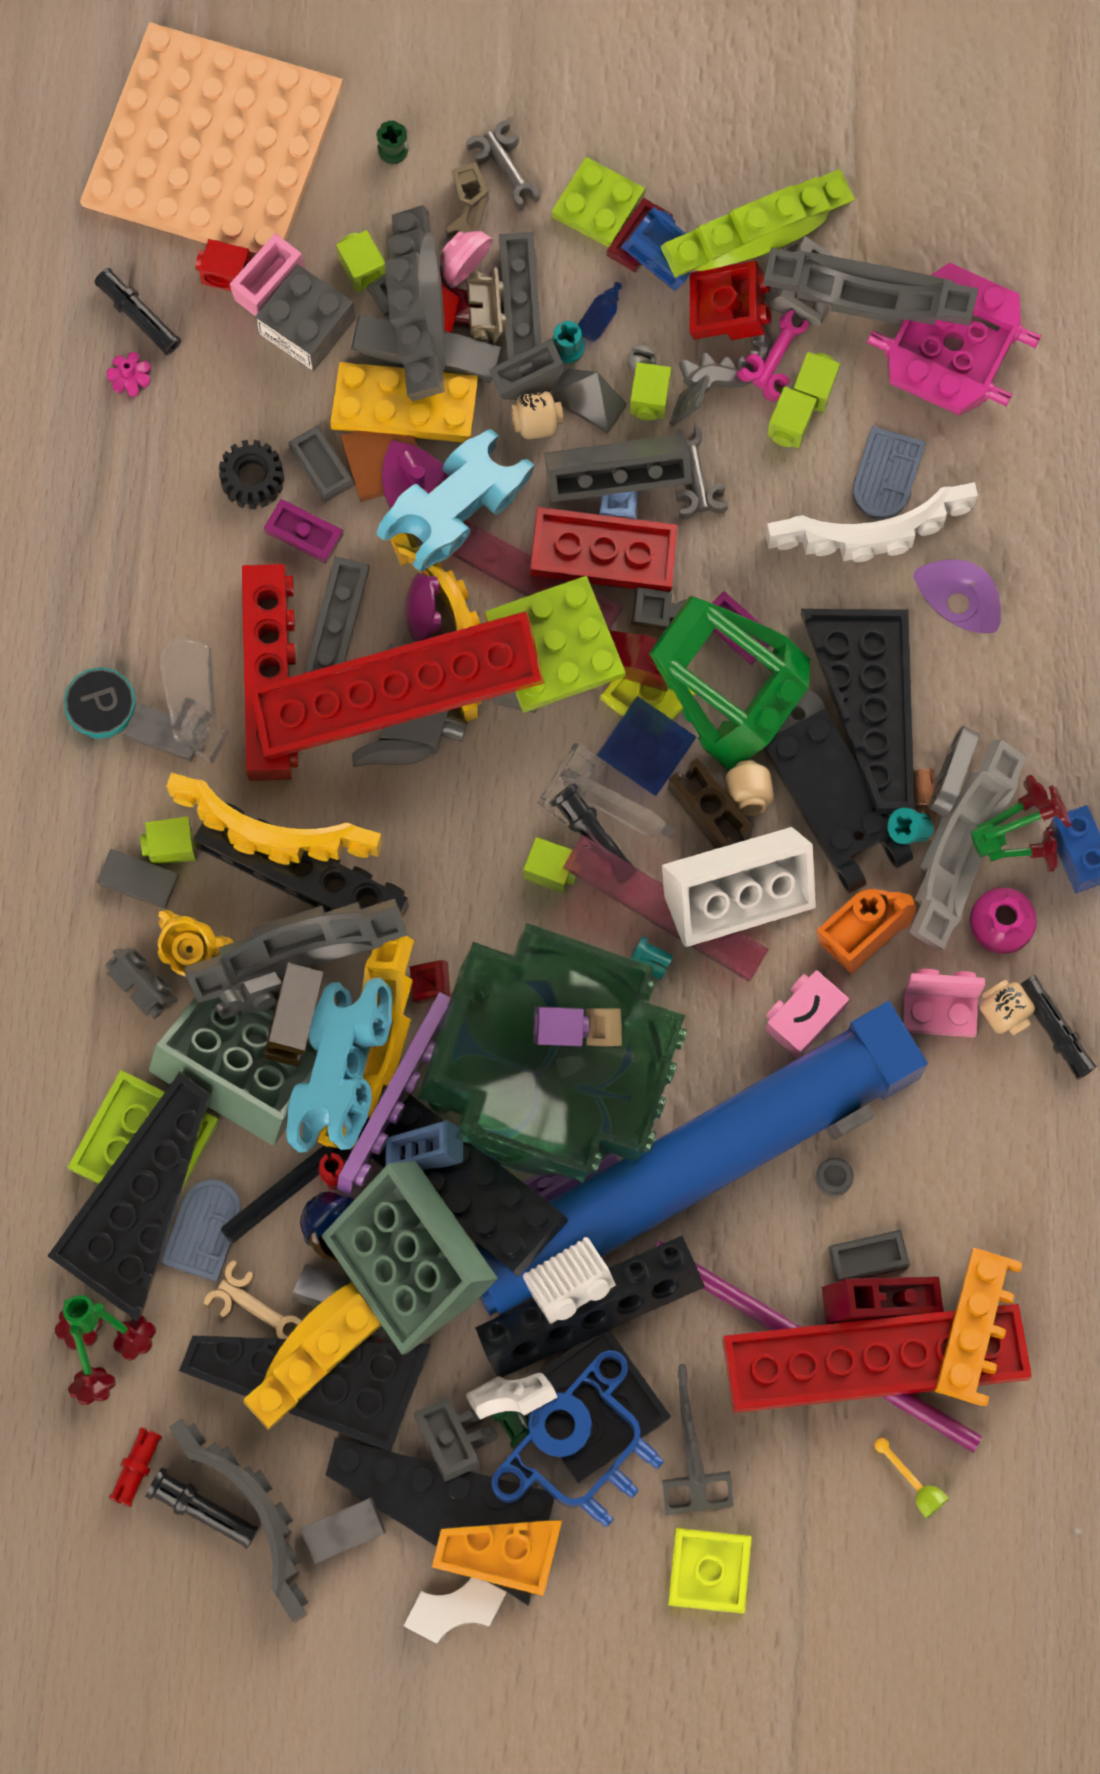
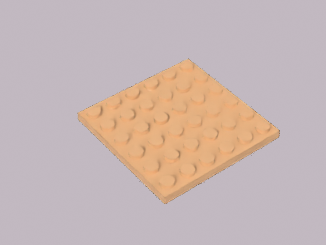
[80,22,343,257]

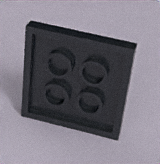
[529,1330,671,1484]

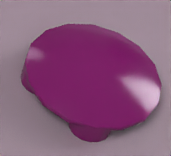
[405,573,441,642]

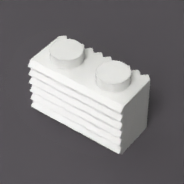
[523,1238,616,1324]

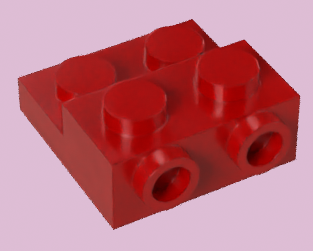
[690,260,771,340]

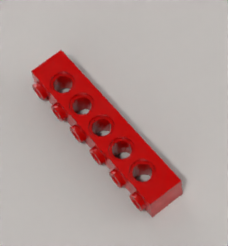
[242,564,298,781]

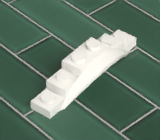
[765,482,978,563]

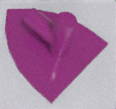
[382,440,449,510]

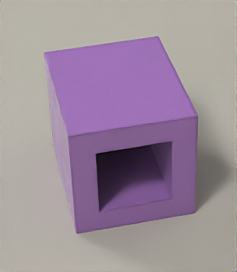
[533,1006,589,1046]

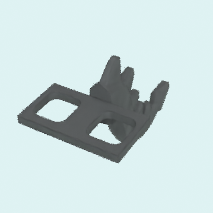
[669,329,773,426]
[662,1364,734,1515]

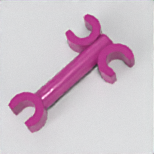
[736,309,809,402]

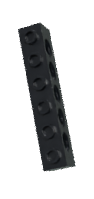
[194,803,409,918]
[475,1235,705,1378]

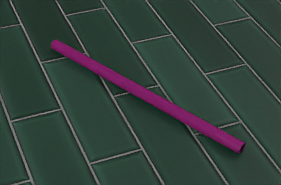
[655,1241,983,1453]

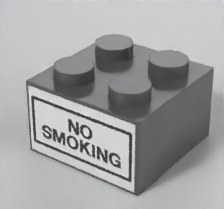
[255,264,355,371]

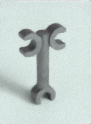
[466,120,539,211]
[675,426,728,519]

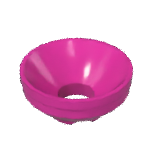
[970,888,1036,954]

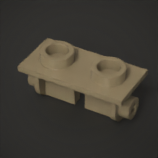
[466,268,506,345]

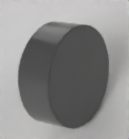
[816,1158,854,1197]

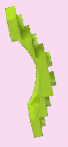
[660,169,855,278]

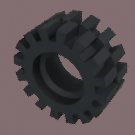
[219,440,284,509]

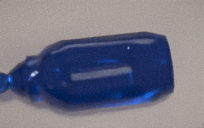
[578,282,622,342]

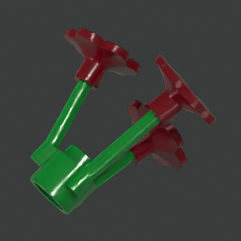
[970,775,1072,872]
[55,1295,156,1405]

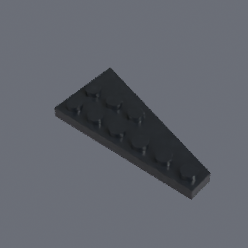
[800,608,915,814]
[48,1072,212,1322]
[179,1335,431,1452]
[326,1438,555,1606]

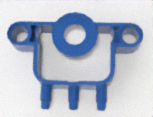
[492,1350,664,1527]

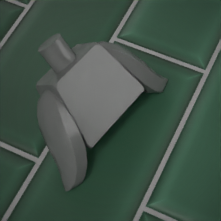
[352,644,468,767]

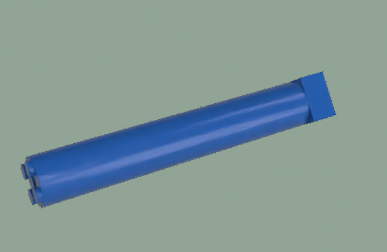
[474,1001,928,1316]

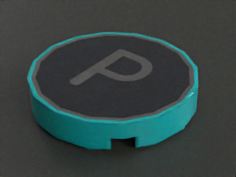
[64,667,136,739]

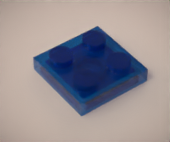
[596,696,696,796]

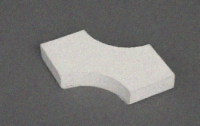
[466,1372,557,1419]
[404,1577,507,1644]

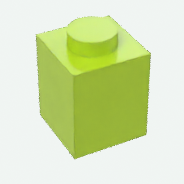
[336,230,386,293]
[793,352,840,413]
[630,362,671,421]
[767,386,817,448]
[140,816,196,866]
[523,837,581,894]

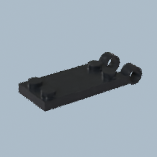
[763,709,913,894]

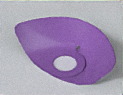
[913,559,1001,633]

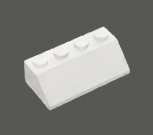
[662,827,816,947]

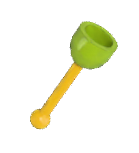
[874,1438,949,1519]

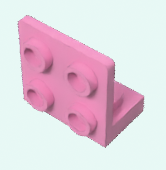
[902,969,985,1037]

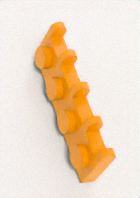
[935,1248,1023,1406]

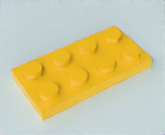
[330,362,478,443]

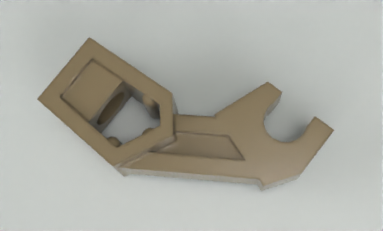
[445,162,489,238]

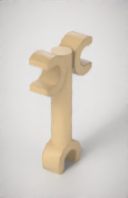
[204,1260,301,1339]

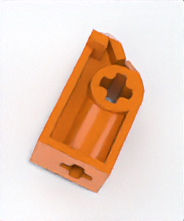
[817,889,917,975]

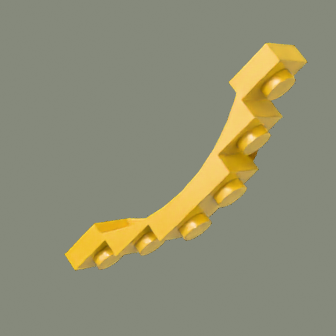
[390,533,482,721]
[166,773,383,865]
[317,936,414,1150]
[243,1282,382,1430]

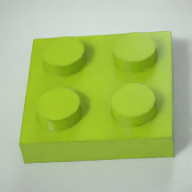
[551,157,645,247]

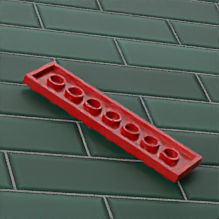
[250,611,545,760]
[722,1304,1032,1413]

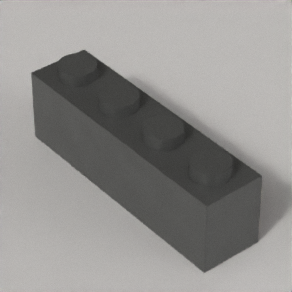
[544,434,692,502]

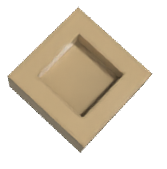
[585,1008,622,1046]

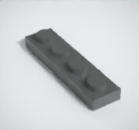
[499,232,542,360]
[304,556,370,673]

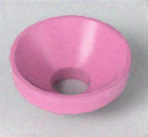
[439,231,493,288]

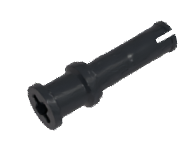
[549,782,638,885]
[145,1467,259,1549]

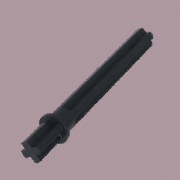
[221,1119,369,1243]

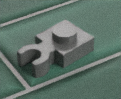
[631,587,687,630]
[215,972,282,1019]

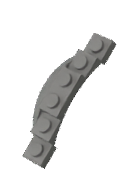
[909,739,1027,950]

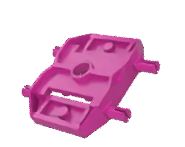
[867,262,1042,416]

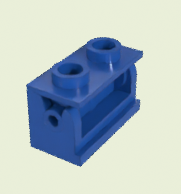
[621,207,692,291]
[1049,805,1100,894]

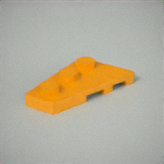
[432,1519,563,1596]

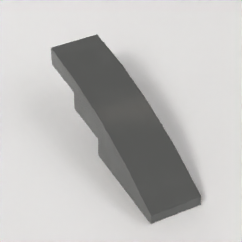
[351,315,501,383]

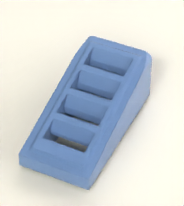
[386,1120,463,1170]

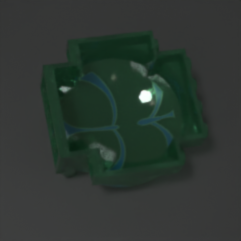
[418,923,687,1182]

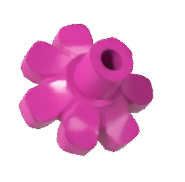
[107,352,151,397]

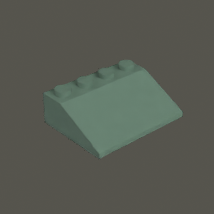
[148,997,318,1146]
[322,1161,498,1354]

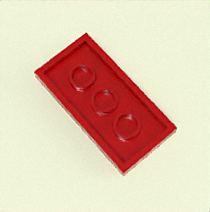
[529,507,678,592]

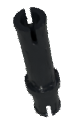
[94,268,181,355]
[1020,975,1097,1080]

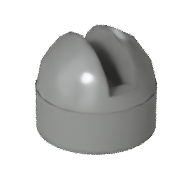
[628,344,656,373]

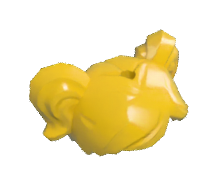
[157,909,234,976]

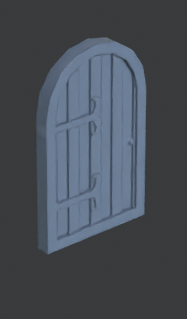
[853,426,926,519]
[161,1179,241,1282]

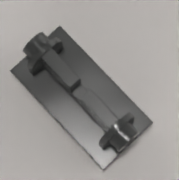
[105,948,178,1019]

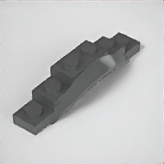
[385,205,446,401]
[763,248,978,326]
[185,898,408,1003]
[169,1419,309,1623]

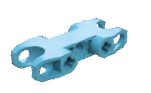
[376,430,535,571]
[286,978,393,1153]

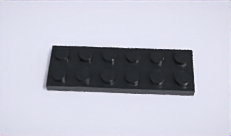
[371,1094,568,1277]

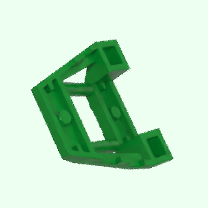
[649,596,810,771]

